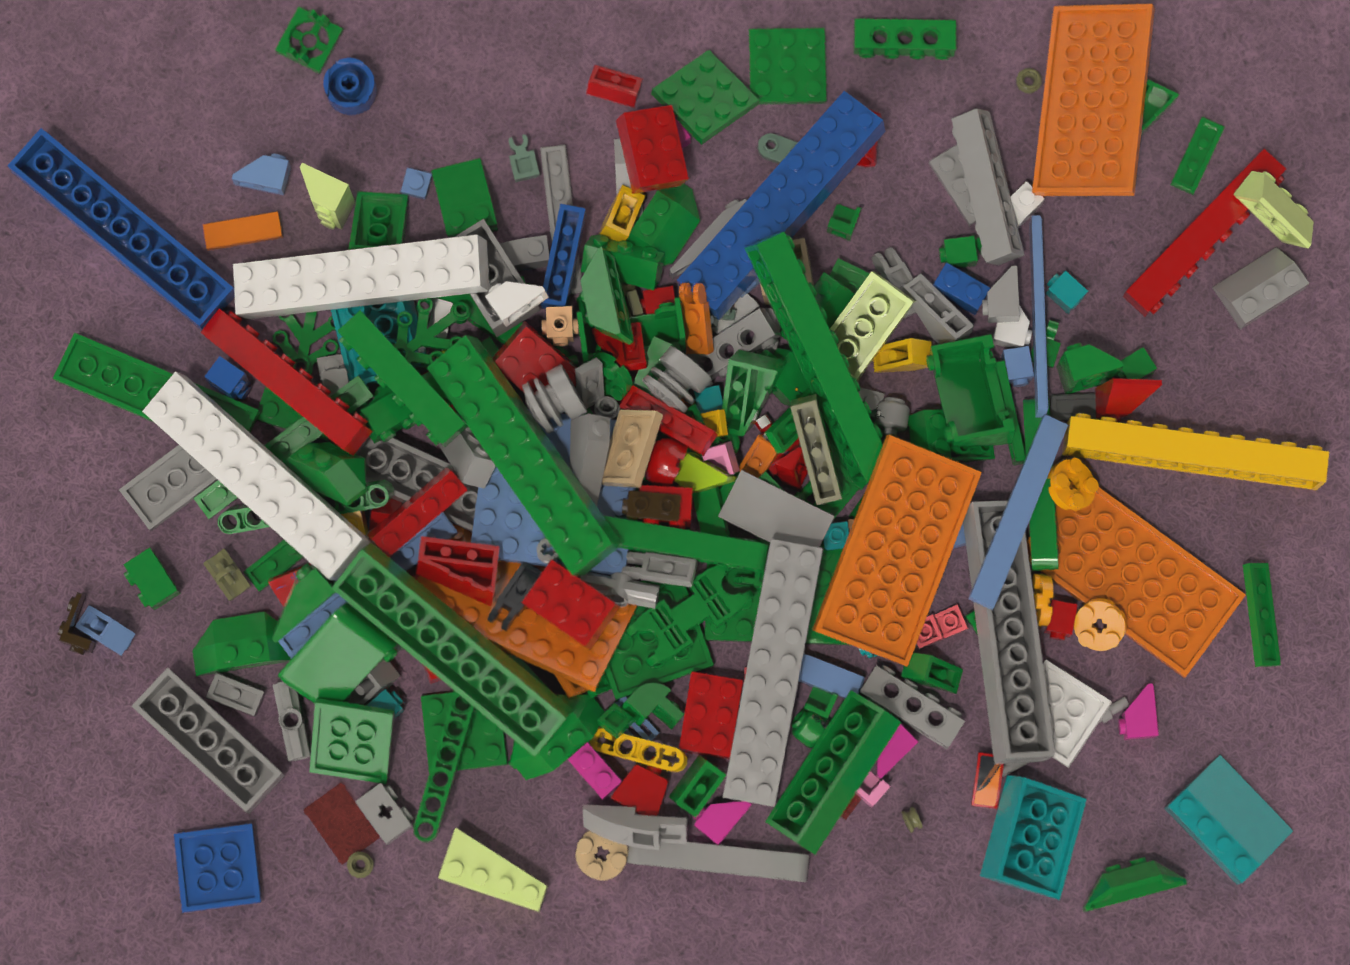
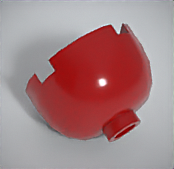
[644,439,687,487]

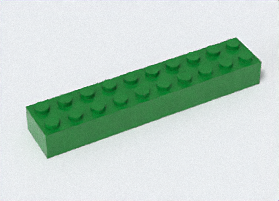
[744,232,883,482]
[427,335,623,576]
[331,543,573,757]

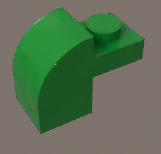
[621,683,684,730]

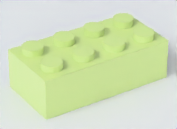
[829,271,916,381]

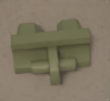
[203,549,251,601]

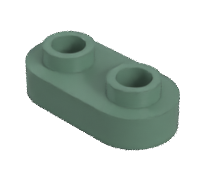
[758,133,798,164]

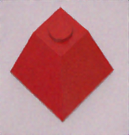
[1095,378,1162,422]

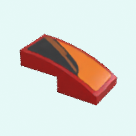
[971,752,1004,809]

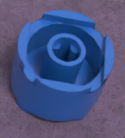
[323,58,377,115]

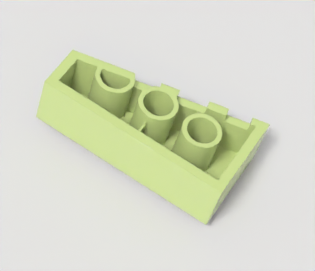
[438,828,548,912]

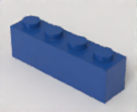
[540,204,586,310]

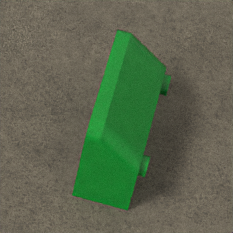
[577,298,686,363]

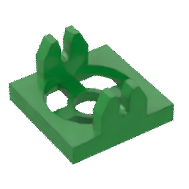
[275,6,344,74]

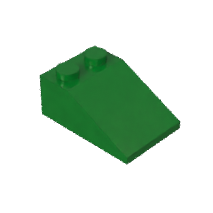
[431,158,498,238]
[349,191,408,250]
[272,563,335,643]

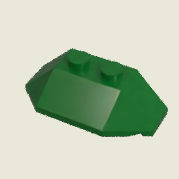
[626,184,700,267]
[580,247,634,344]
[284,442,367,506]
[192,612,291,677]
[510,693,605,780]
[1082,857,1187,913]

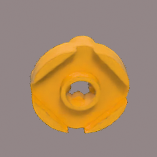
[1048,458,1099,511]
[1032,574,1053,626]
[1074,598,1127,651]

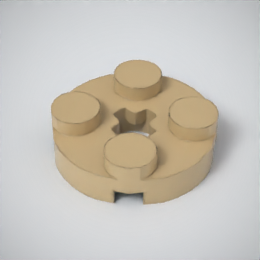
[576,831,628,881]

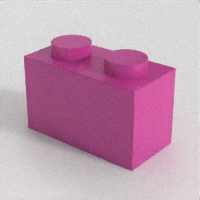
[568,742,622,800]

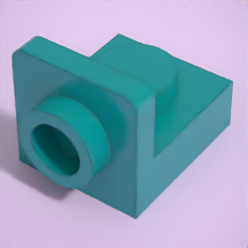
[823,522,849,551]

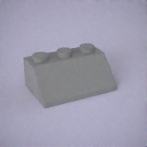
[1213,247,1309,330]

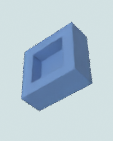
[401,168,432,200]

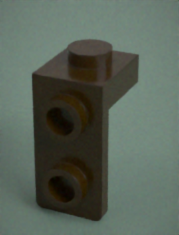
[622,491,681,522]
[58,592,96,655]

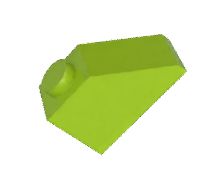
[674,452,736,492]

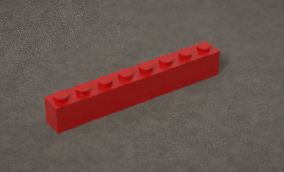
[1123,149,1286,317]
[200,308,372,456]

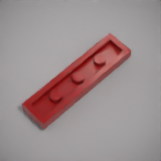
[619,385,718,456]

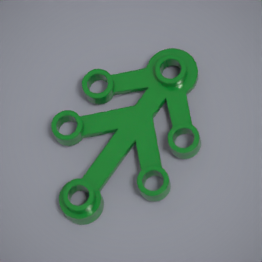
[393,298,471,365]
[273,311,339,374]

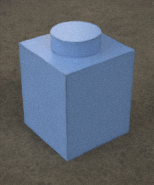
[1001,346,1034,387]

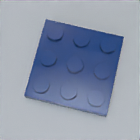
[174,824,262,913]

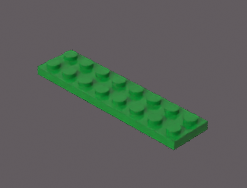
[53,333,260,433]

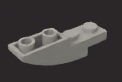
[583,805,687,850]

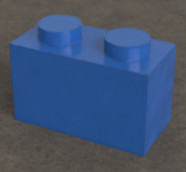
[933,263,991,316]
[204,356,251,401]

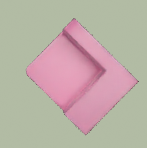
[702,441,740,475]
[856,772,890,808]

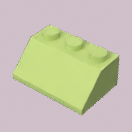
[300,163,355,230]
[1233,171,1314,249]

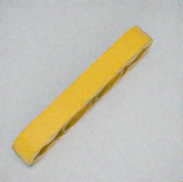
[590,728,687,772]

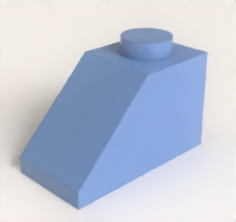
[232,154,291,195]
[75,605,135,656]

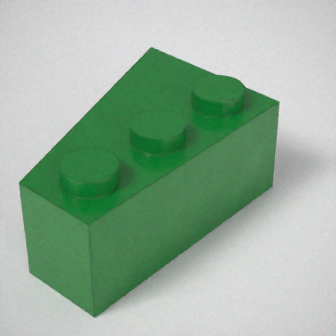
[1141,79,1180,136]
[722,349,787,437]

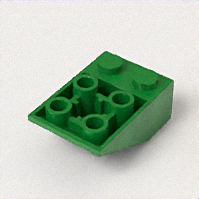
[908,410,995,463]

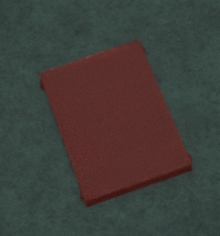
[303,783,380,865]

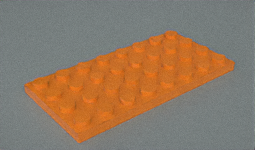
[1032,4,1155,196]
[812,435,982,667]
[1026,481,1246,678]
[417,524,638,692]

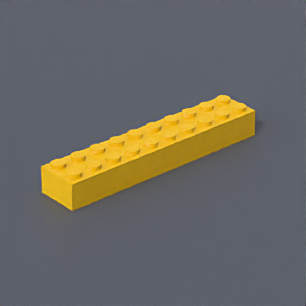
[1062,413,1329,490]

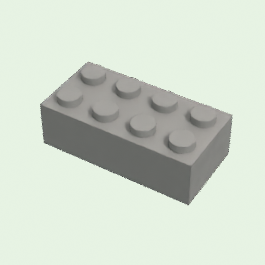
[453,219,540,337]

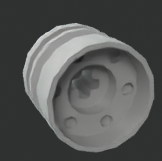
[642,346,712,414]
[522,364,587,433]

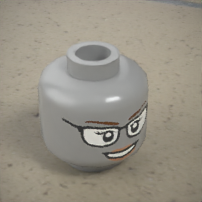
[874,397,910,437]

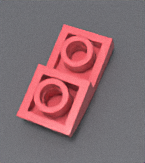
[917,604,969,649]

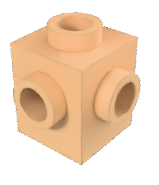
[542,306,578,346]

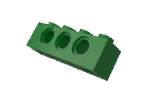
[853,19,956,60]

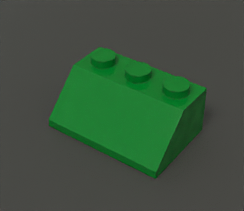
[1056,343,1124,394]

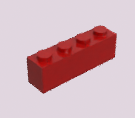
[367,467,468,557]

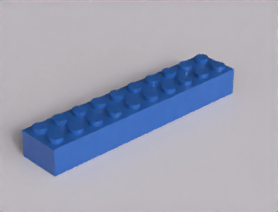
[677,91,886,320]
[7,128,235,331]

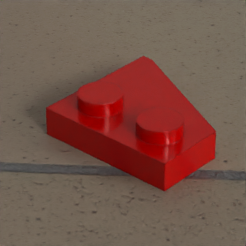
[591,322,647,371]

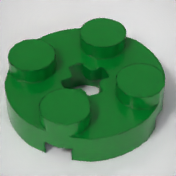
[586,352,633,401]

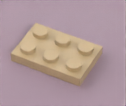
[601,410,663,488]

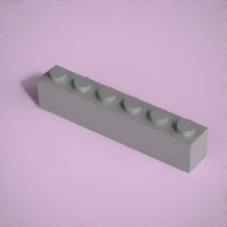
[951,108,1025,265]

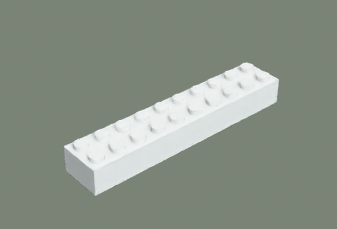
[233,235,490,319]
[142,372,371,581]

